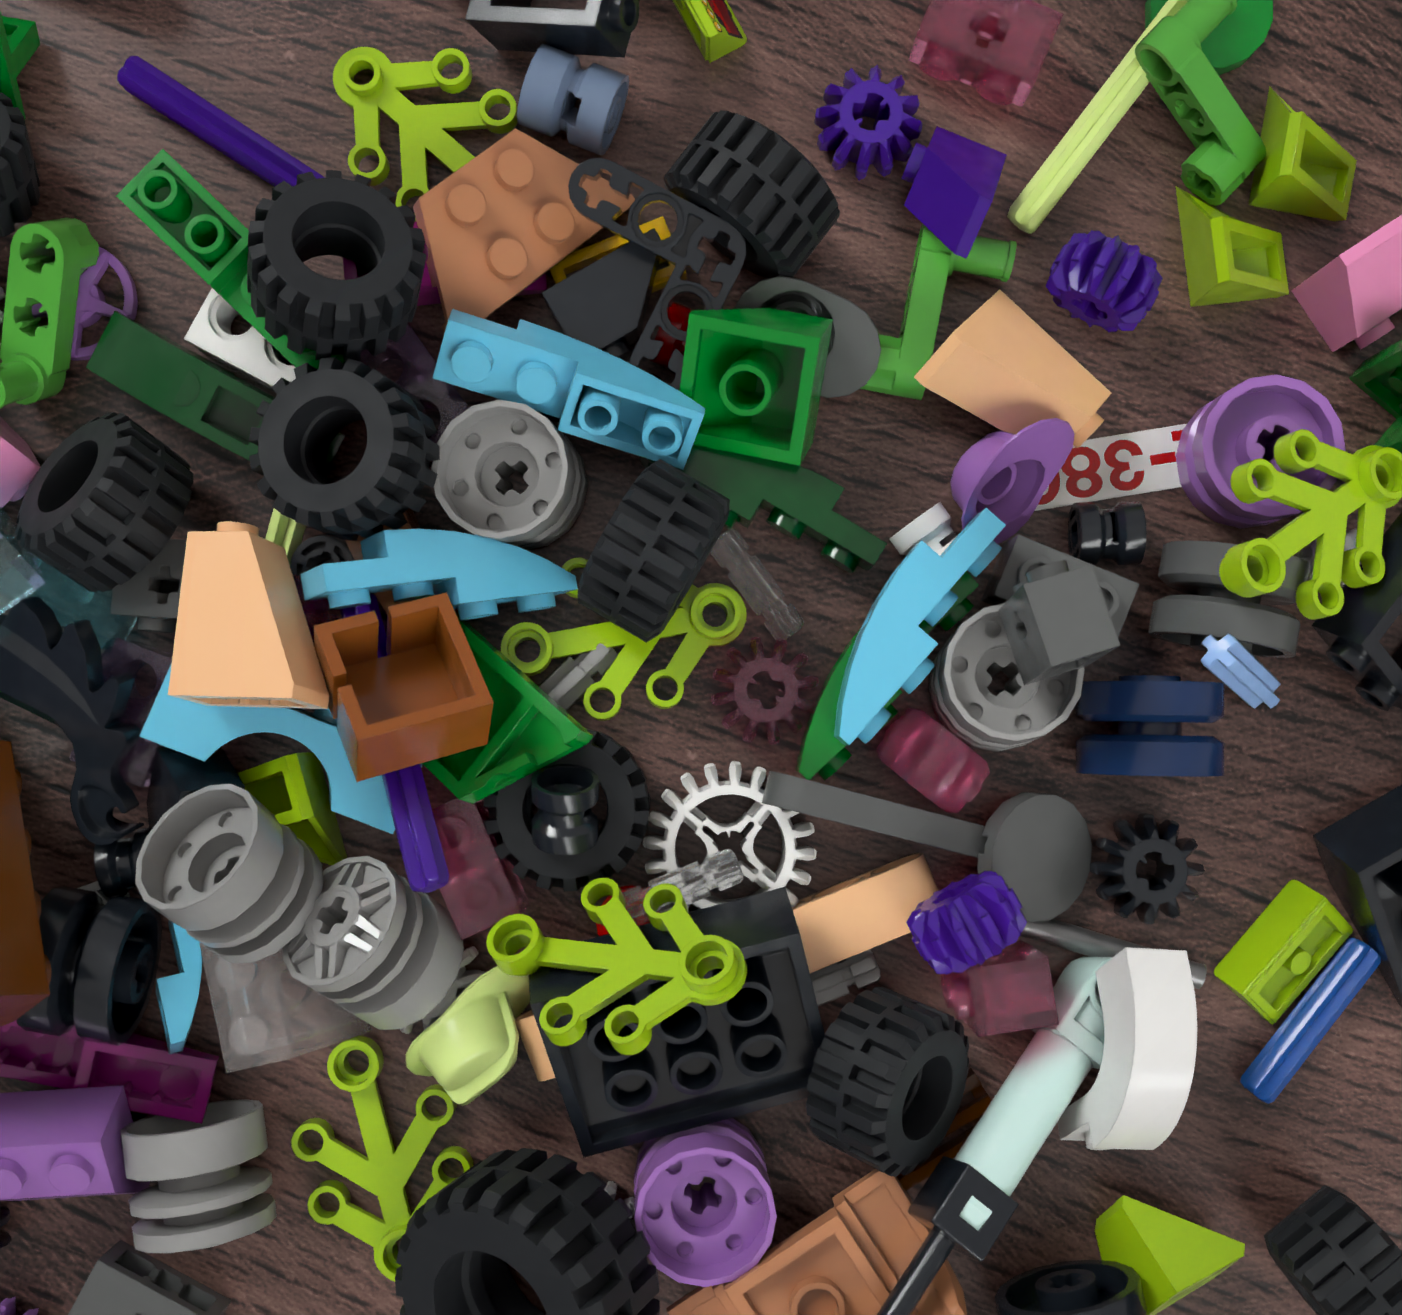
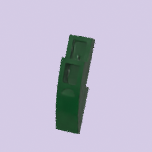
[86,311,347,474]
[639,445,887,573]

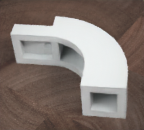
[1057,947,1197,1150]

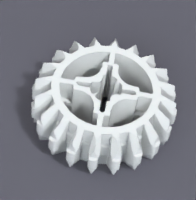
[643,761,817,910]

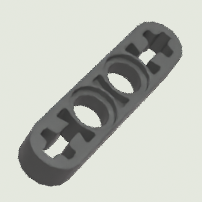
[762,771,988,858]

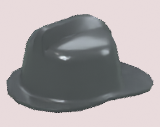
[733,276,881,398]

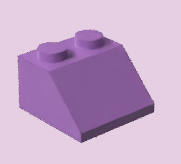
[0,1085,150,1201]

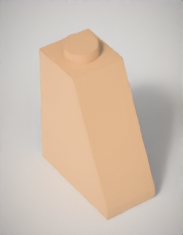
[914,289,1111,448]
[168,521,329,709]

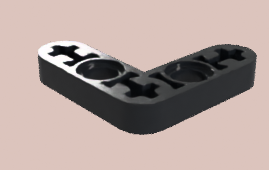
[568,158,746,390]

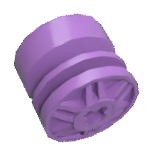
[634,1118,777,1287]

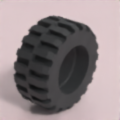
[395,1148,660,1315]

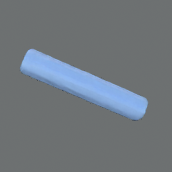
[1200,633,1280,709]

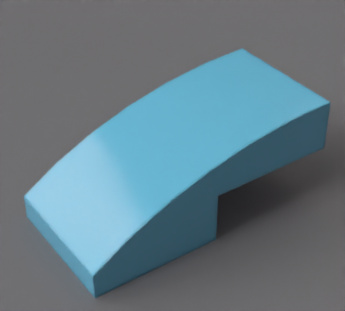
[155,920,202,1055]

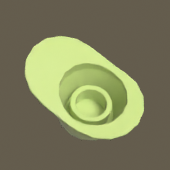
[405,966,530,1106]

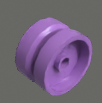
[1176,374,1346,529]

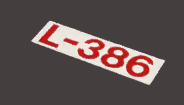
[1034,424,1187,511]

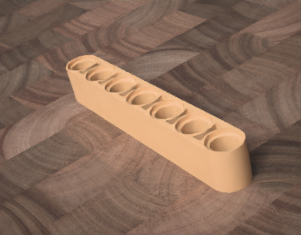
[515,853,939,1082]

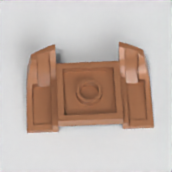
[666,1169,967,1315]

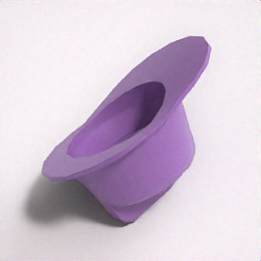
[950,418,1075,544]

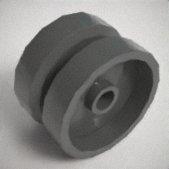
[1148,540,1310,658]

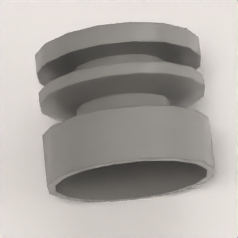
[431,400,588,550]
[928,603,1085,752]
[135,784,323,963]
[283,856,464,1030]
[120,1099,277,1253]

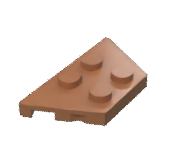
[413,128,635,333]

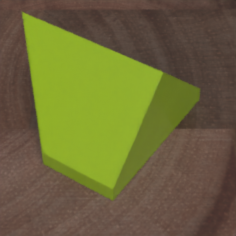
[1248,87,1357,221]
[1175,186,1289,307]
[237,752,347,866]
[1095,1195,1245,1315]

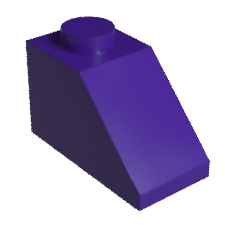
[901,126,1007,259]

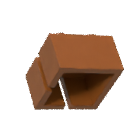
[314,592,494,782]

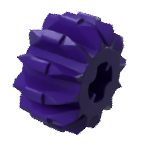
[814,64,922,180]
[1046,230,1163,332]
[906,871,1027,974]

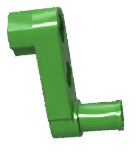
[1135,0,1266,206]
[0,218,99,409]
[860,223,1017,400]

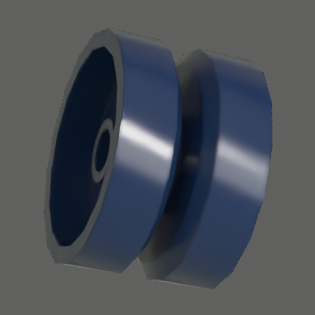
[1076,675,1224,777]

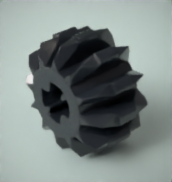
[1090,813,1205,924]

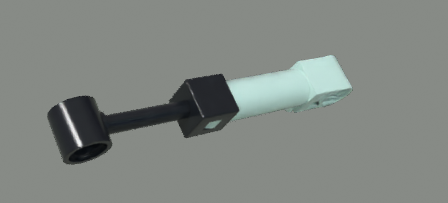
[877,956,1113,1315]

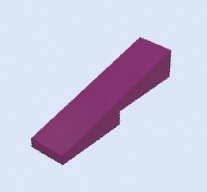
[0,1020,219,1124]

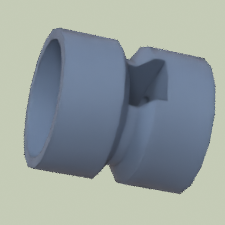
[517,44,630,155]

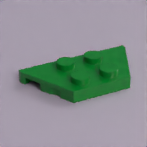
[417,599,593,804]

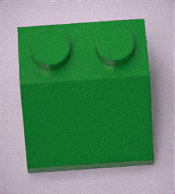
[680,308,833,466]

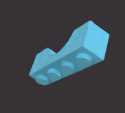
[140,663,423,834]

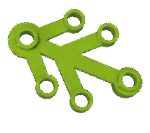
[333,47,518,222]
[1219,429,1402,620]
[501,557,747,721]
[486,877,747,1055]
[291,1035,473,1282]

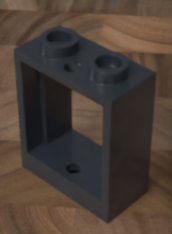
[465,0,640,58]
[1312,512,1402,711]

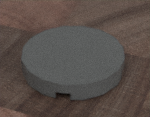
[977,792,1092,922]

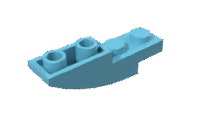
[432,309,705,470]
[834,508,1006,745]
[300,529,578,620]

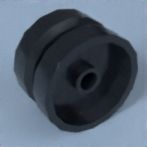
[16,886,162,1046]
[994,1259,1147,1315]

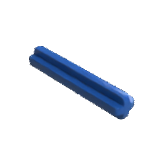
[1240,938,1381,1104]

